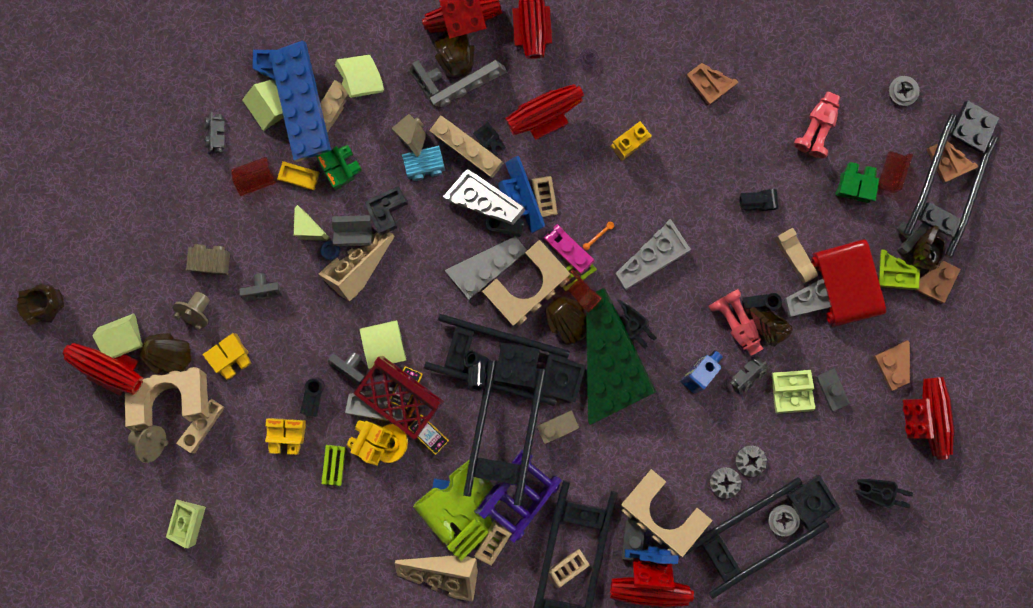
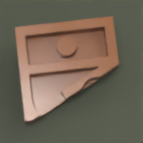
[686,63,739,105]
[927,141,978,183]
[915,261,961,304]
[873,340,910,391]

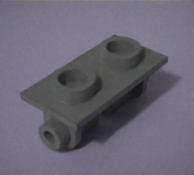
[204,112,225,153]
[730,356,768,394]

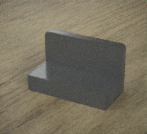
[332,215,373,246]

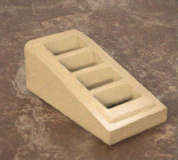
[532,176,558,217]
[474,520,512,566]
[548,549,590,588]

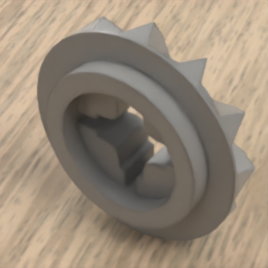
[889,76,919,106]
[736,446,767,477]
[710,467,742,499]
[768,505,800,536]

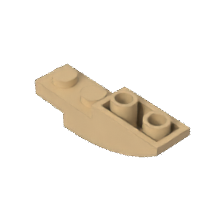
[320,80,349,132]

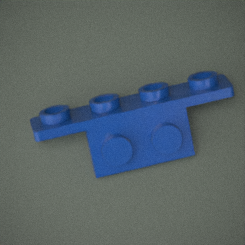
[498,156,545,233]

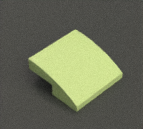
[335,55,384,98]
[360,320,406,369]
[772,370,815,414]

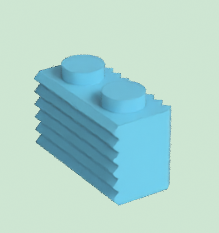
[402,146,445,181]

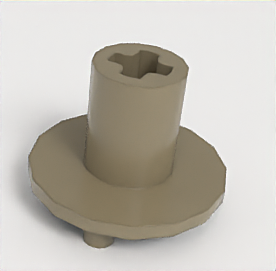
[173,292,210,330]
[128,425,168,463]

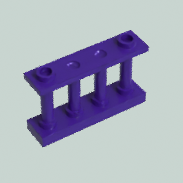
[474,450,562,543]

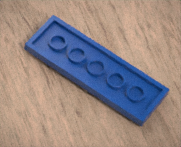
[269,40,331,162]

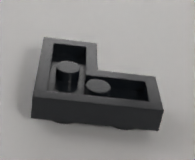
[365,186,407,236]

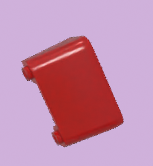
[811,239,886,327]

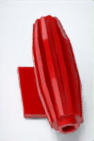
[422,0,502,39]
[512,0,552,59]
[505,84,584,140]
[63,343,143,396]
[903,377,954,460]
[610,558,694,608]

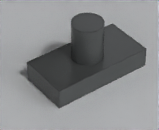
[410,60,442,101]
[896,221,930,255]
[239,273,283,302]
[328,352,364,386]
[815,368,850,411]
[621,519,645,560]

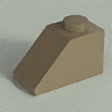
[392,114,426,157]
[536,410,579,444]

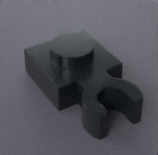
[473,121,506,156]

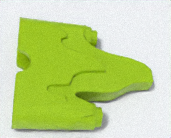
[413,460,500,549]

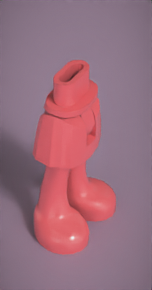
[794,92,840,159]
[708,289,763,356]

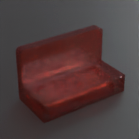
[878,151,913,193]
[231,157,276,196]
[568,269,602,312]

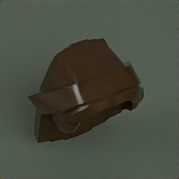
[434,32,474,79]
[911,225,945,270]
[17,283,64,326]
[545,296,587,345]
[749,307,793,347]
[140,333,191,374]

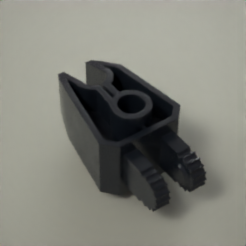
[616,299,657,349]
[855,479,913,508]

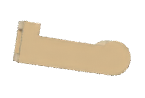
[774,228,818,283]
[176,399,224,453]

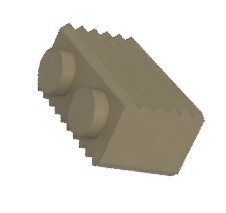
[186,244,230,275]

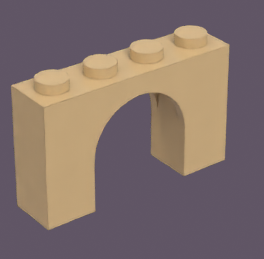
[482,240,571,326]
[125,367,209,432]
[621,469,713,558]

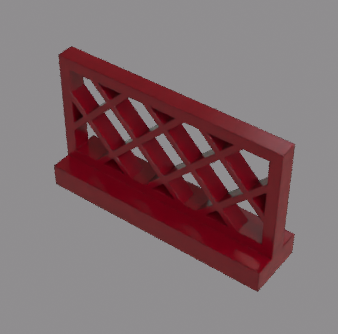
[354,356,444,440]

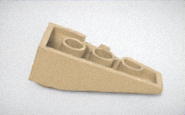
[319,232,395,301]
[395,555,478,602]

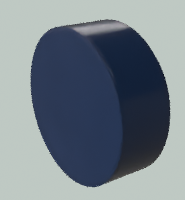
[320,241,340,261]

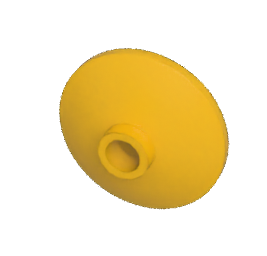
[379,424,408,463]

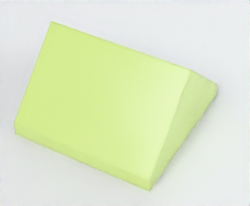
[243,79,284,131]
[294,205,330,241]
[92,314,143,358]
[166,500,206,548]

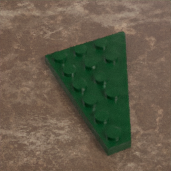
[586,288,656,425]

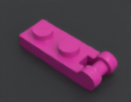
[543,224,595,275]

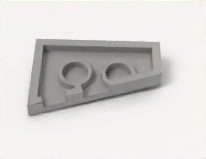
[345,387,404,423]

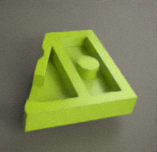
[878,250,920,290]

